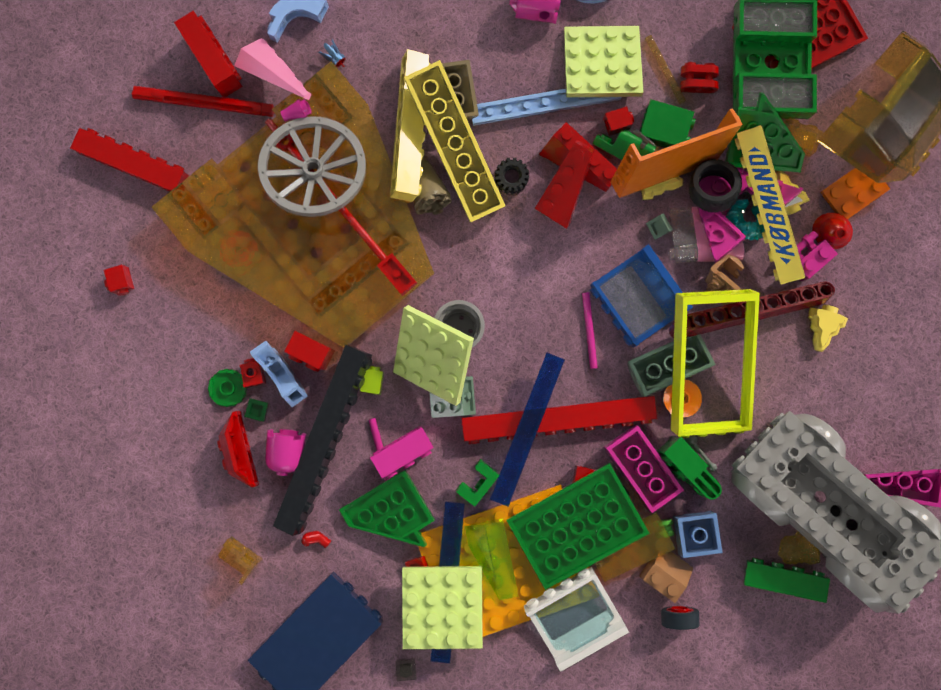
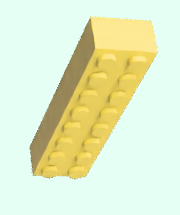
[404,60,505,222]

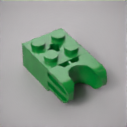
[657,436,722,500]

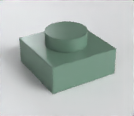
[646,213,673,240]

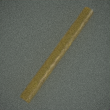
[645,35,686,104]

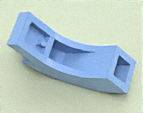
[267,0,329,43]
[250,341,308,407]

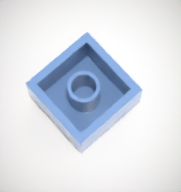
[673,511,723,558]

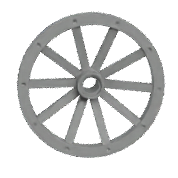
[258,117,366,217]

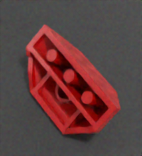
[217,411,259,488]

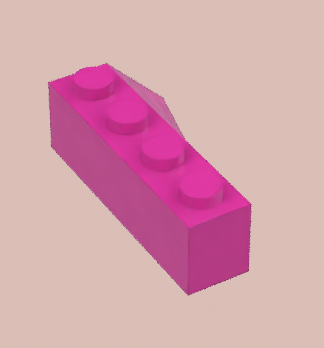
[863,469,941,508]

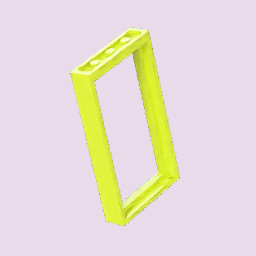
[671,289,760,438]

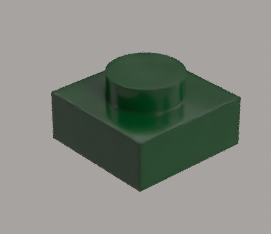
[244,398,270,422]

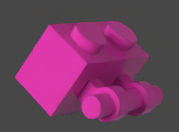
[797,231,838,282]

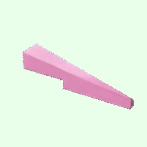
[234,38,312,100]

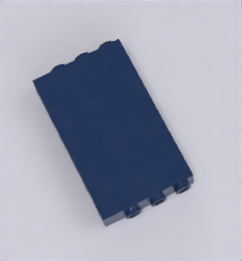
[248,571,383,690]

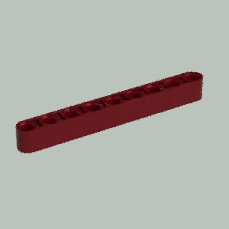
[669,281,835,338]

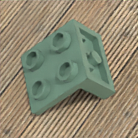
[430,376,476,418]

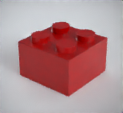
[284,331,335,372]

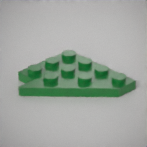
[725,92,805,173]
[339,470,435,547]

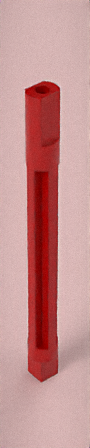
[132,86,275,117]

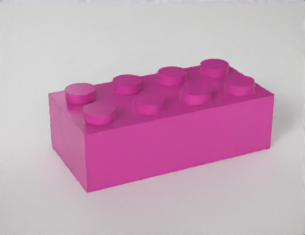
[603,425,684,513]

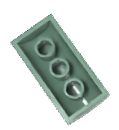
[627,335,716,397]

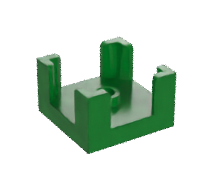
[456,459,499,507]

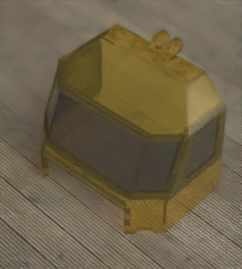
[817,30,941,183]

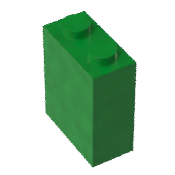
[640,99,696,148]

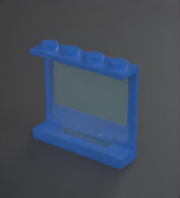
[590,244,693,347]

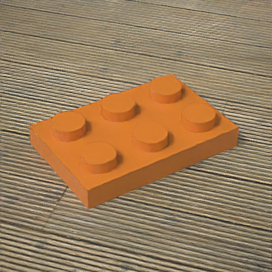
[820,159,890,219]

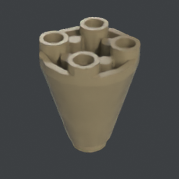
[414,160,452,215]

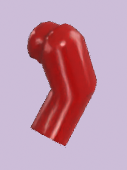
[301,531,331,549]

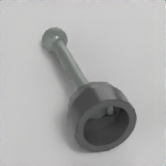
[683,435,717,471]

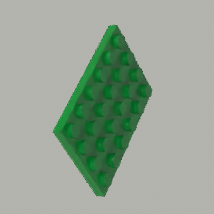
[507,463,650,590]

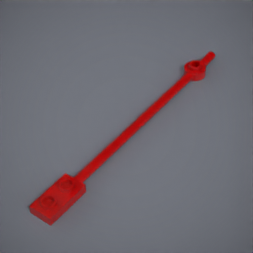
[265,118,418,296]

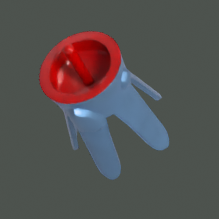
[318,39,346,68]

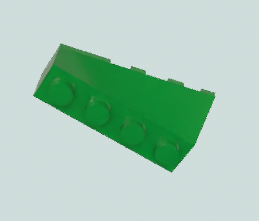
[743,557,830,603]

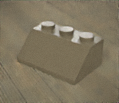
[442,60,479,121]

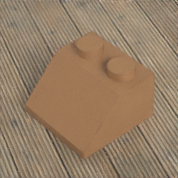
[639,544,693,603]

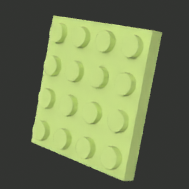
[564,26,643,97]
[393,305,474,406]
[402,566,483,649]

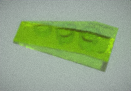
[465,518,518,600]

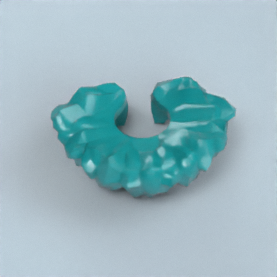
[726,199,765,241]

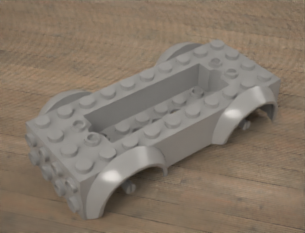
[730,411,941,614]

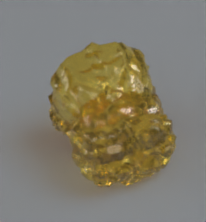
[778,531,821,565]

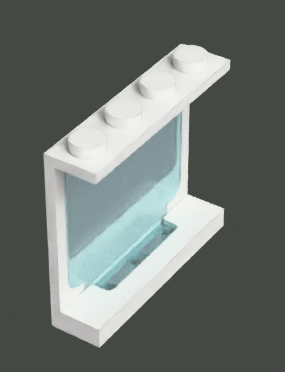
[524,567,629,672]

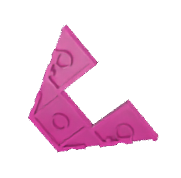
[697,167,803,263]

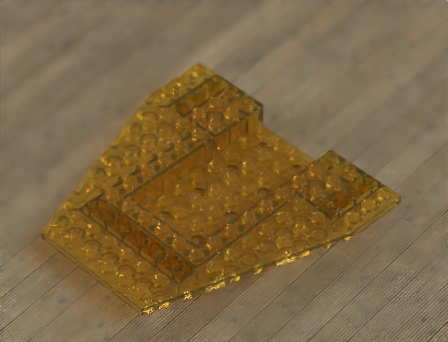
[152,61,434,348]

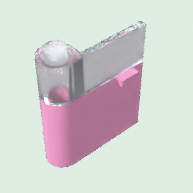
[668,207,744,264]

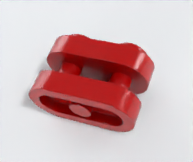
[680,62,719,93]

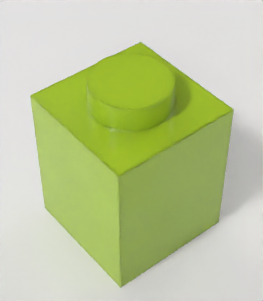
[360,366,384,395]

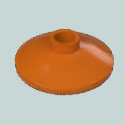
[663,379,702,418]

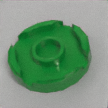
[208,369,247,407]

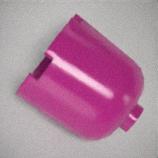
[265,429,306,476]

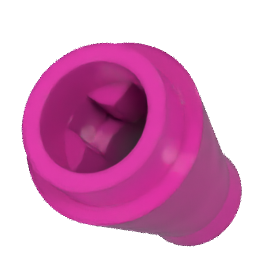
[281,99,312,122]

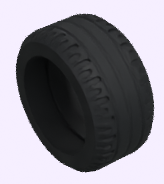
[689,159,742,213]

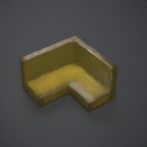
[218,536,263,585]

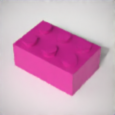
[370,426,434,479]

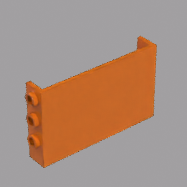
[610,108,743,198]

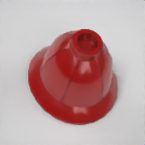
[812,213,853,249]

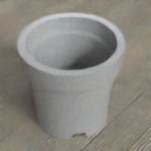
[434,300,485,348]

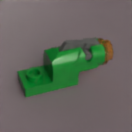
[592,129,659,160]

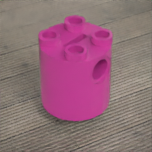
[509,0,561,24]

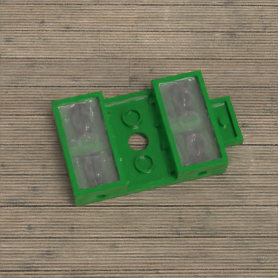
[733,0,817,119]

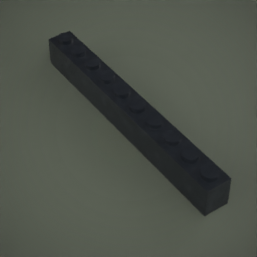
[273,345,373,536]

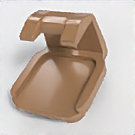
[705,255,744,305]

